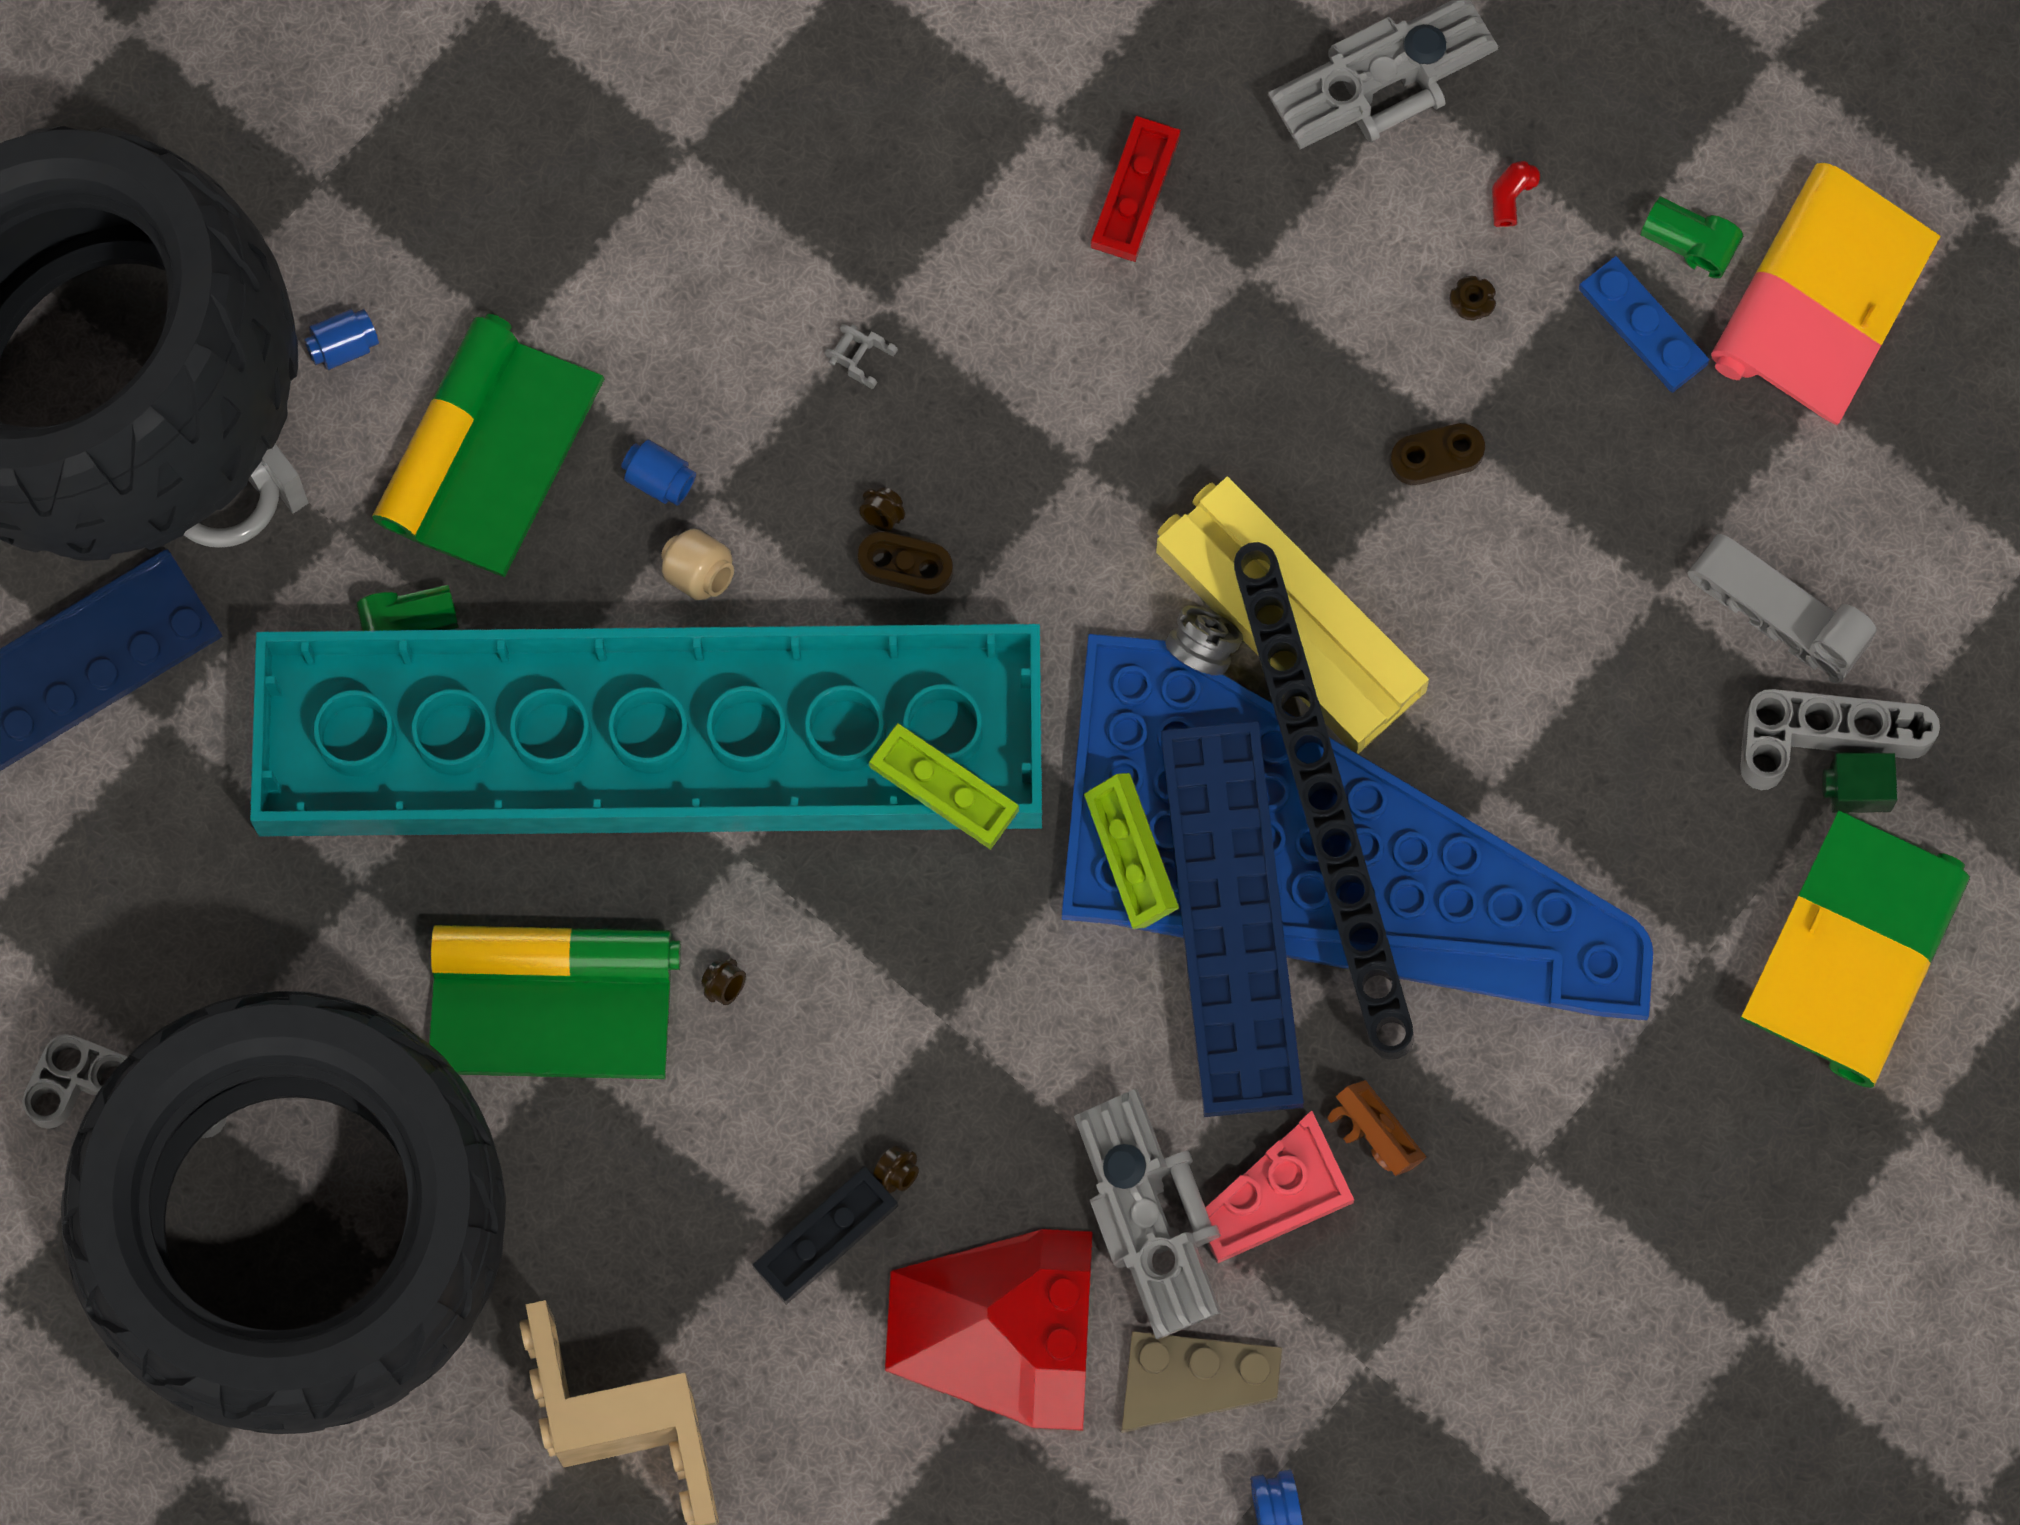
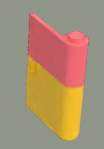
[1711,163,1941,425]

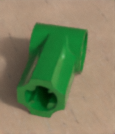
[1640,196,1744,279]
[356,585,459,631]

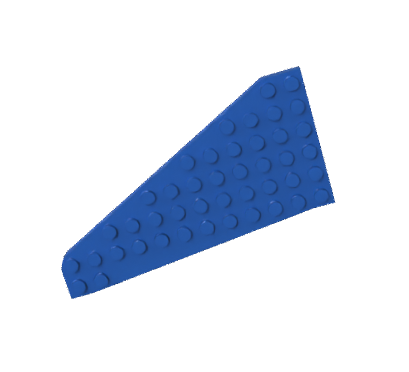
[1062,634,1653,1021]

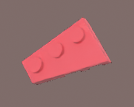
[1205,1111,1354,1264]

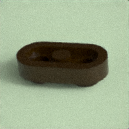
[1390,423,1485,485]
[858,532,953,595]

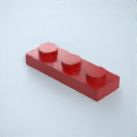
[1091,116,1181,262]

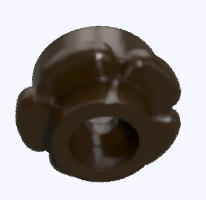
[1449,276,1496,321]
[859,487,905,531]
[701,958,746,1005]
[873,1146,919,1193]

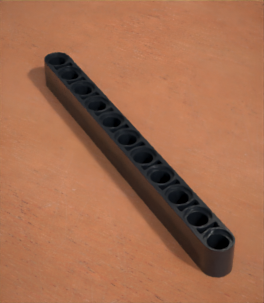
[1234,542,1414,1060]

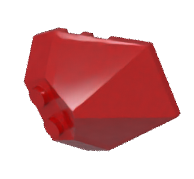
[885,1229,1093,1431]

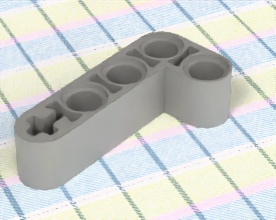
[1687,534,1877,684]
[1740,689,1940,790]
[22,1034,227,1138]

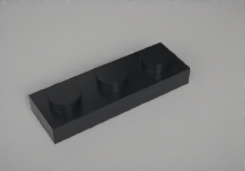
[752,1167,898,1305]

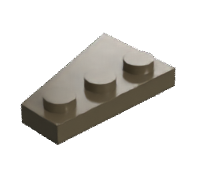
[1121,1331,1282,1433]

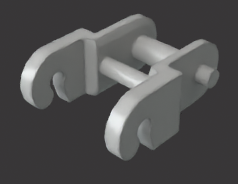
[824,324,898,389]

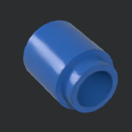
[304,309,379,370]
[621,440,696,506]

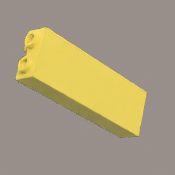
[1156,476,1429,754]

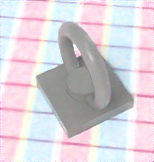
[184,444,309,548]

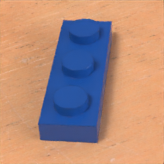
[1579,256,1710,393]

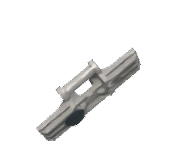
[1268,0,1498,149]
[1074,1089,1221,1339]

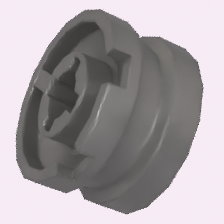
[1165,606,1243,675]

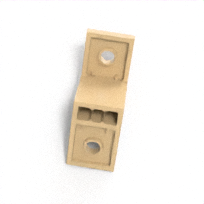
[520,1300,720,1525]

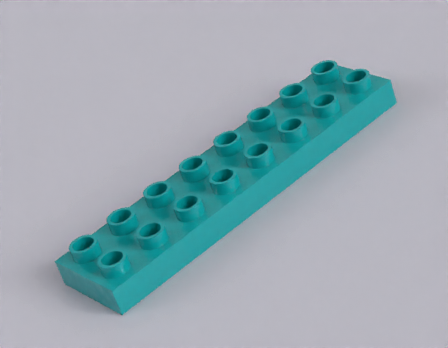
[250,624,1042,837]

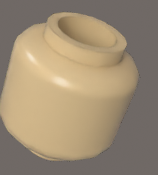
[662,529,734,600]

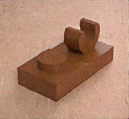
[1327,1080,1427,1176]

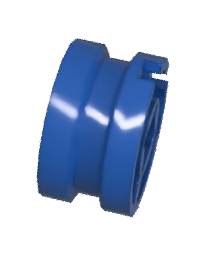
[1250,1469,1303,1525]

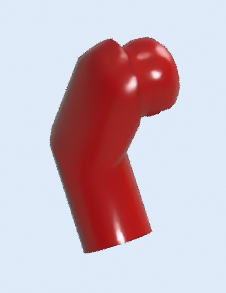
[1492,161,1540,227]

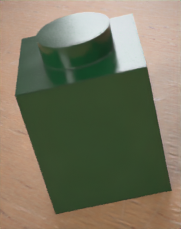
[1822,753,1898,813]

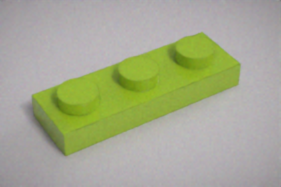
[869,723,1019,850]
[1084,773,1179,929]

